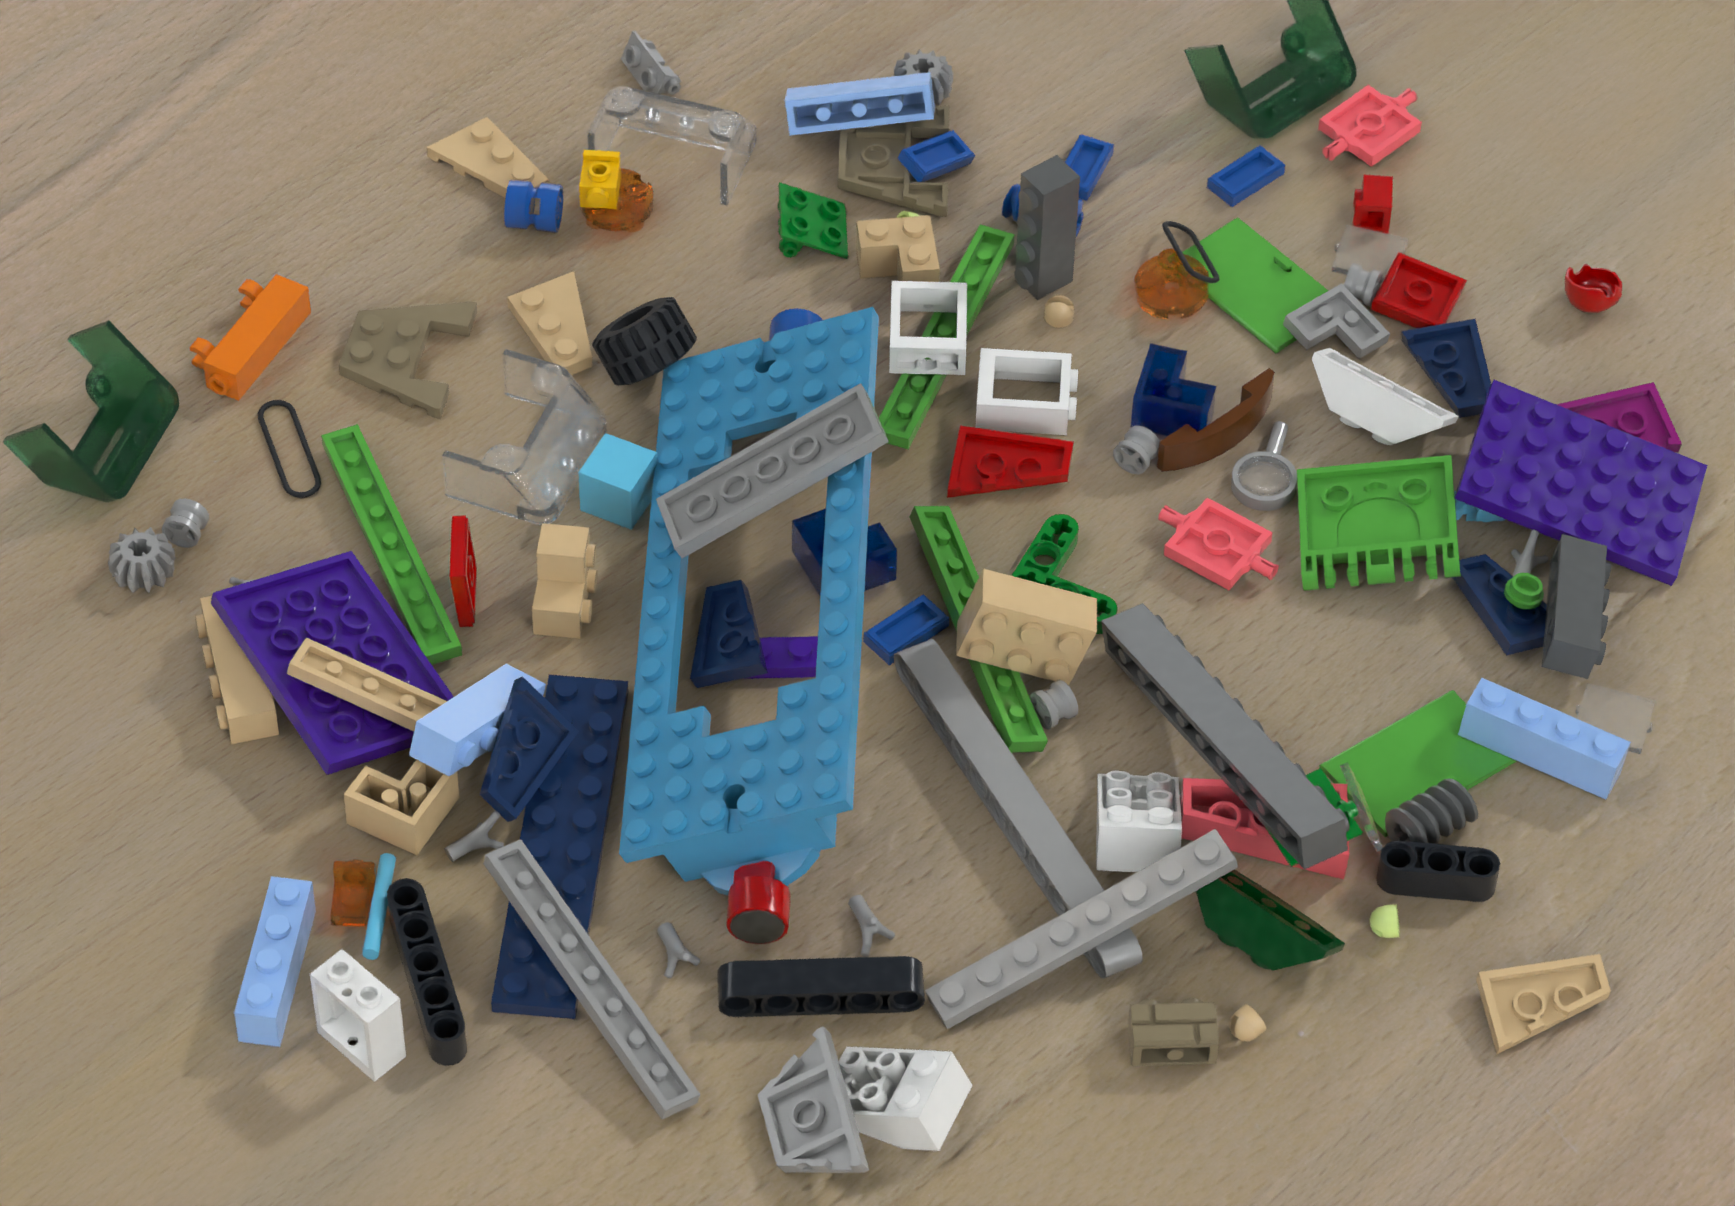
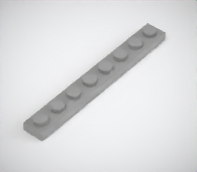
[925,829,1238,1029]
[483,839,700,1120]

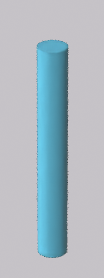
[362,853,396,960]

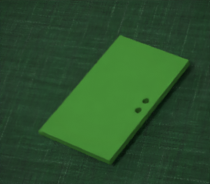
[1167,217,1329,353]
[1319,690,1517,837]

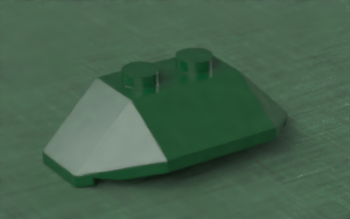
[1196,869,1345,971]

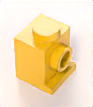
[579,150,621,209]

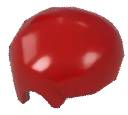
[1565,264,1622,313]

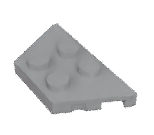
[758,1026,869,1173]

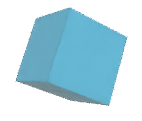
[578,433,658,530]

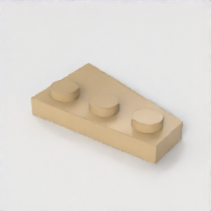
[507,271,593,380]
[1476,954,1611,1054]

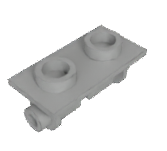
[621,31,681,104]

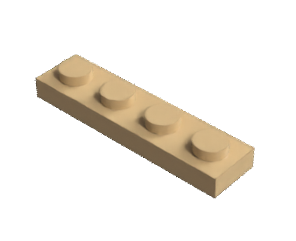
[287,638,447,731]

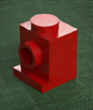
[1352,174,1393,234]

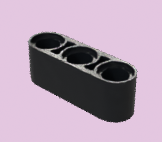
[1376,841,1500,902]

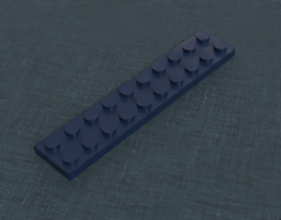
[491,675,629,1019]

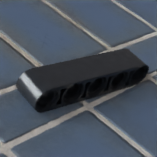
[387,878,467,1066]
[717,956,925,1017]

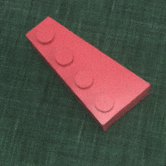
[1180,778,1349,879]

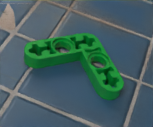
[1012,514,1118,634]

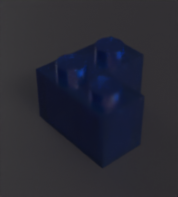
[1131,343,1216,436]
[792,509,897,597]

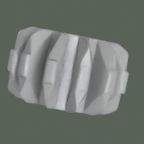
[894,49,953,105]
[108,527,176,593]

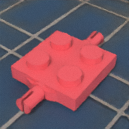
[1318,85,1422,167]
[1158,498,1279,590]

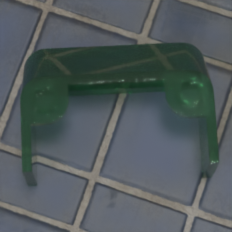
[1184,0,1357,139]
[3,320,179,502]

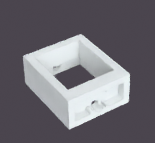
[889,281,967,375]
[976,348,1078,435]
[310,949,406,1082]

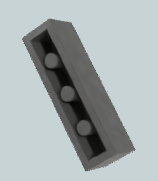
[1014,155,1080,300]
[1542,534,1611,679]

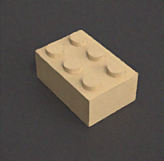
[956,569,1097,685]

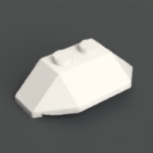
[1312,348,1459,445]

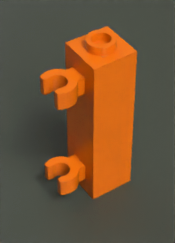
[189,274,311,401]

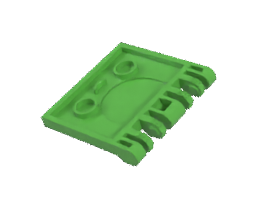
[1297,455,1461,591]

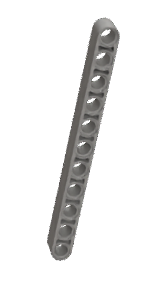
[894,639,1143,979]

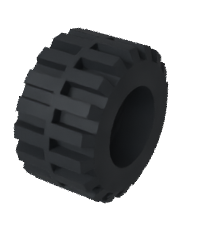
[592,297,697,386]

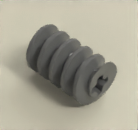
[1385,778,1478,844]

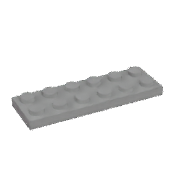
[656,383,889,558]

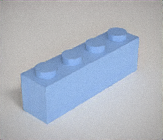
[785,72,935,136]
[409,664,546,776]
[1458,678,1631,800]
[234,876,316,1047]

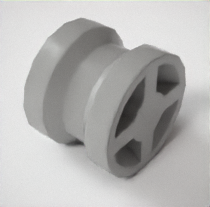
[1344,263,1382,307]
[1113,426,1160,475]
[162,498,209,548]
[1030,680,1079,729]

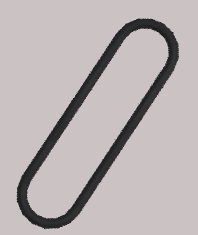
[1162,221,1219,283]
[258,400,321,498]

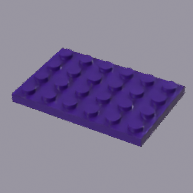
[1454,380,1707,586]
[211,551,454,775]

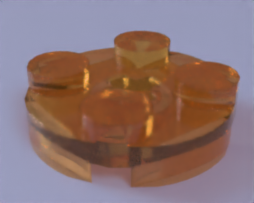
[580,168,654,232]
[1134,248,1209,319]

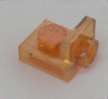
[330,859,376,927]

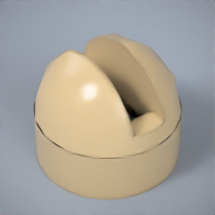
[1044,294,1074,328]
[1229,1004,1266,1042]

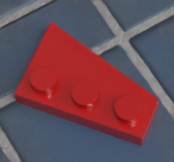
[947,425,1074,498]

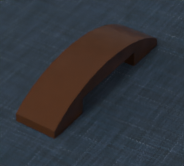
[1157,368,1275,472]

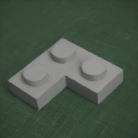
[1283,283,1390,359]

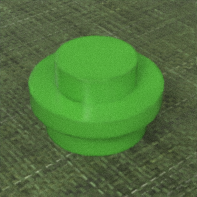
[1504,573,1544,609]

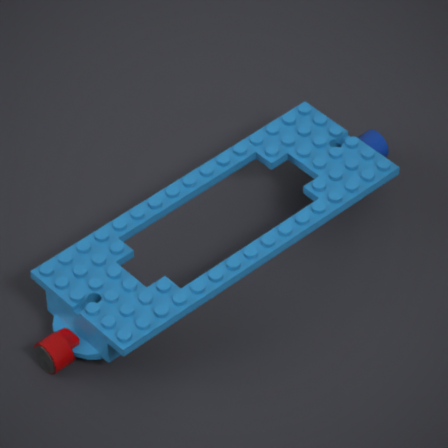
[619,307,879,944]

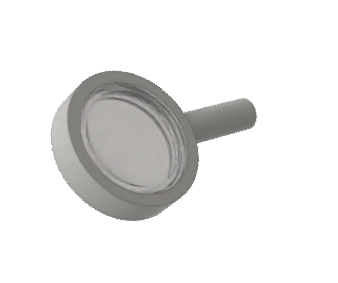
[1231,421,1297,511]

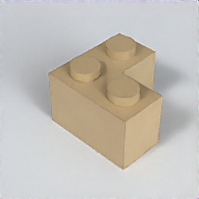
[856,215,940,282]
[532,523,598,639]
[344,760,460,855]

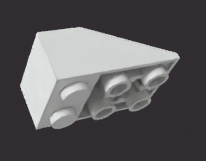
[1096,771,1182,872]
[839,1047,972,1151]

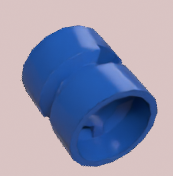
[504,180,564,233]

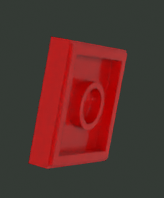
[1371,252,1467,328]
[449,515,477,627]

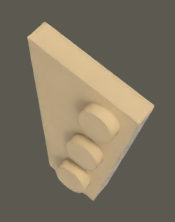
[427,117,549,198]

